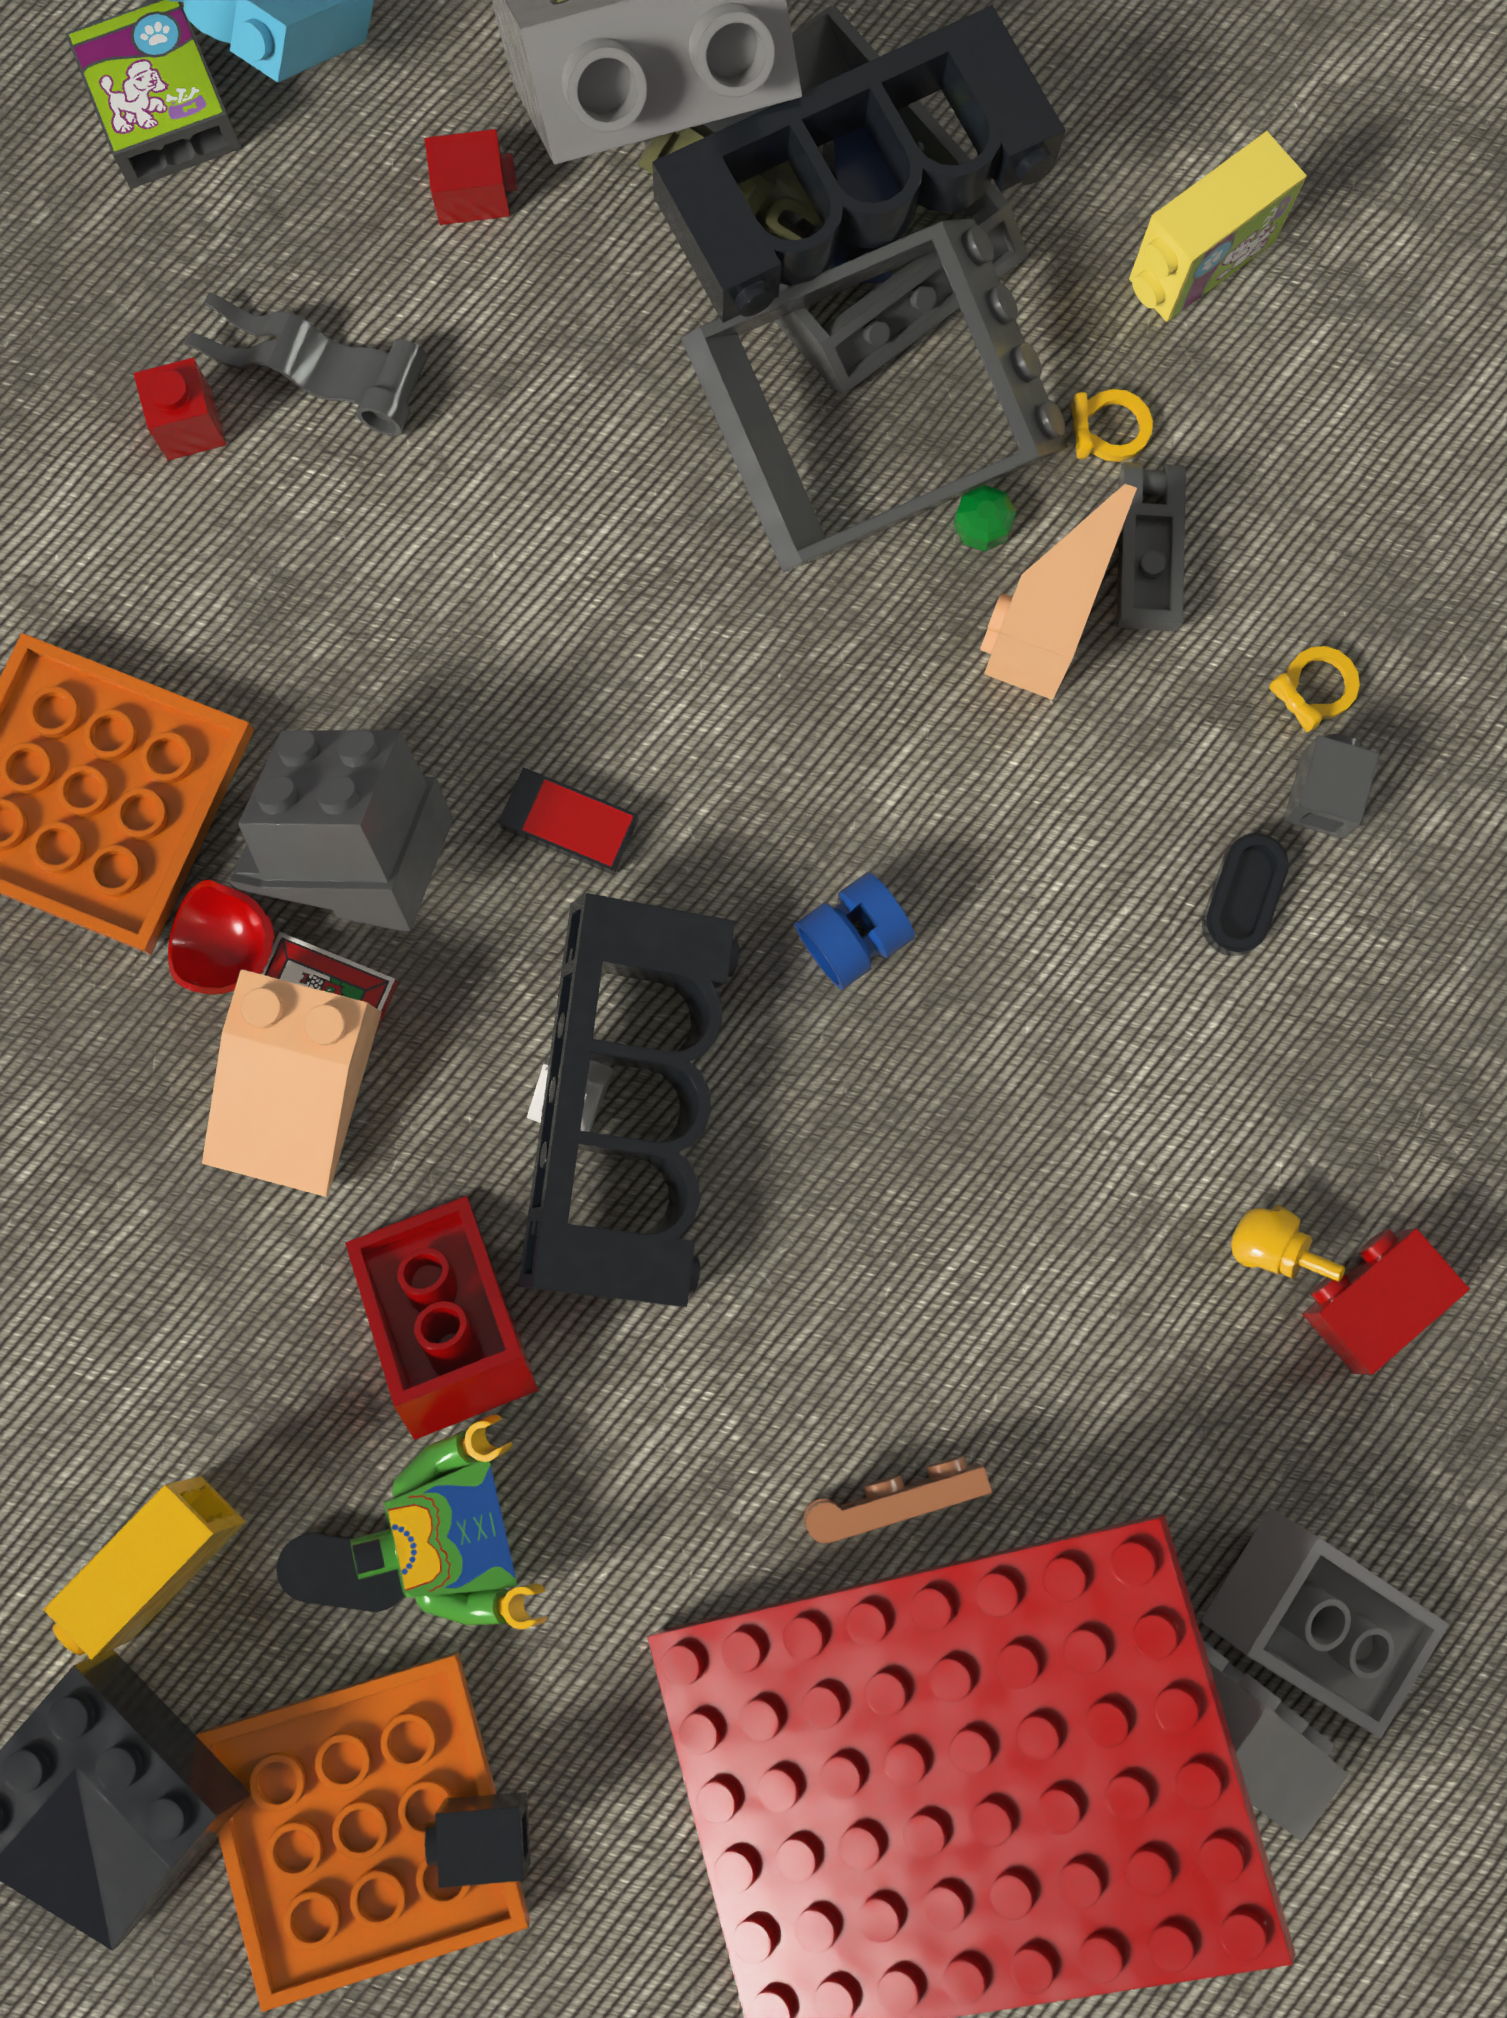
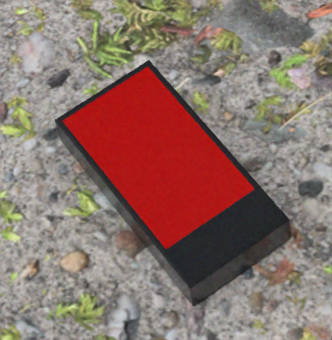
[498,767,639,875]

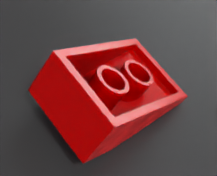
[345,1196,539,1440]

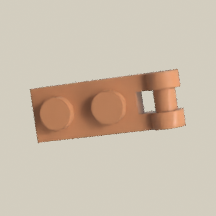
[804,1456,992,1543]

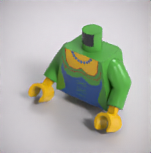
[350,1414,547,1629]

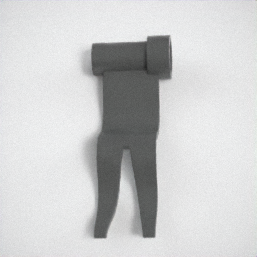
[184,292,428,436]

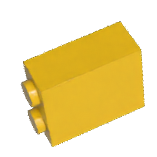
[43,1476,246,1660]

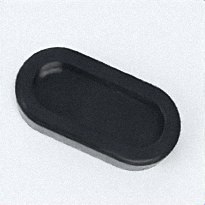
[1202,833,1289,956]
[277,1532,404,1612]

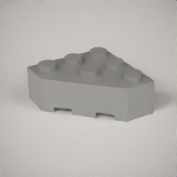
[1203,1641,1349,1842]

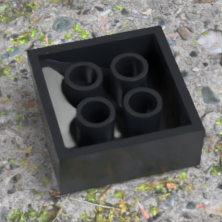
[0,1650,251,1951]

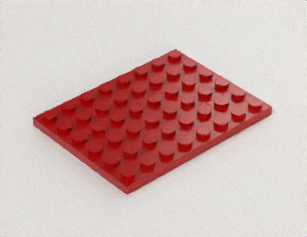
[647,1513,1296,2018]

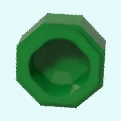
[953,485,1016,552]

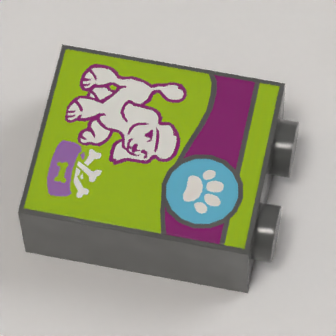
[65,0,241,189]

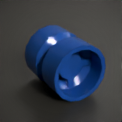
[794,872,915,990]

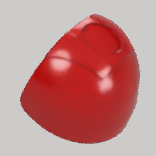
[168,880,274,995]

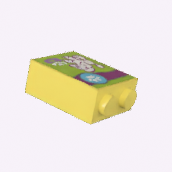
[1129,131,1307,322]

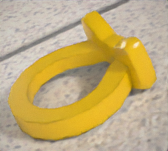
[1070,389,1153,462]
[1269,646,1360,732]

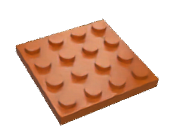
[0,633,254,955]
[195,1651,531,2012]

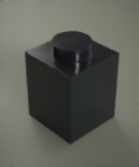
[425,1792,531,1888]

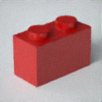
[1302,1228,1470,1375]

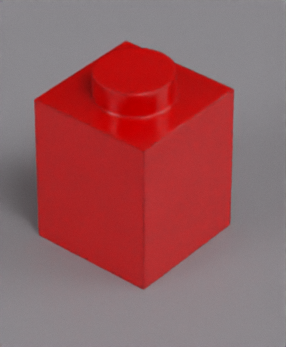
[424,129,518,225]
[133,357,227,461]

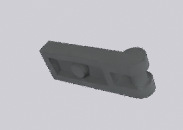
[1116,462,1186,631]

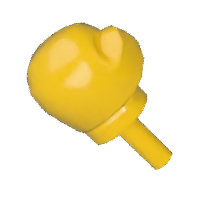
[1231,1205,1345,1282]

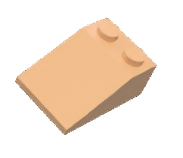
[980,484,1137,700]
[202,969,382,1197]

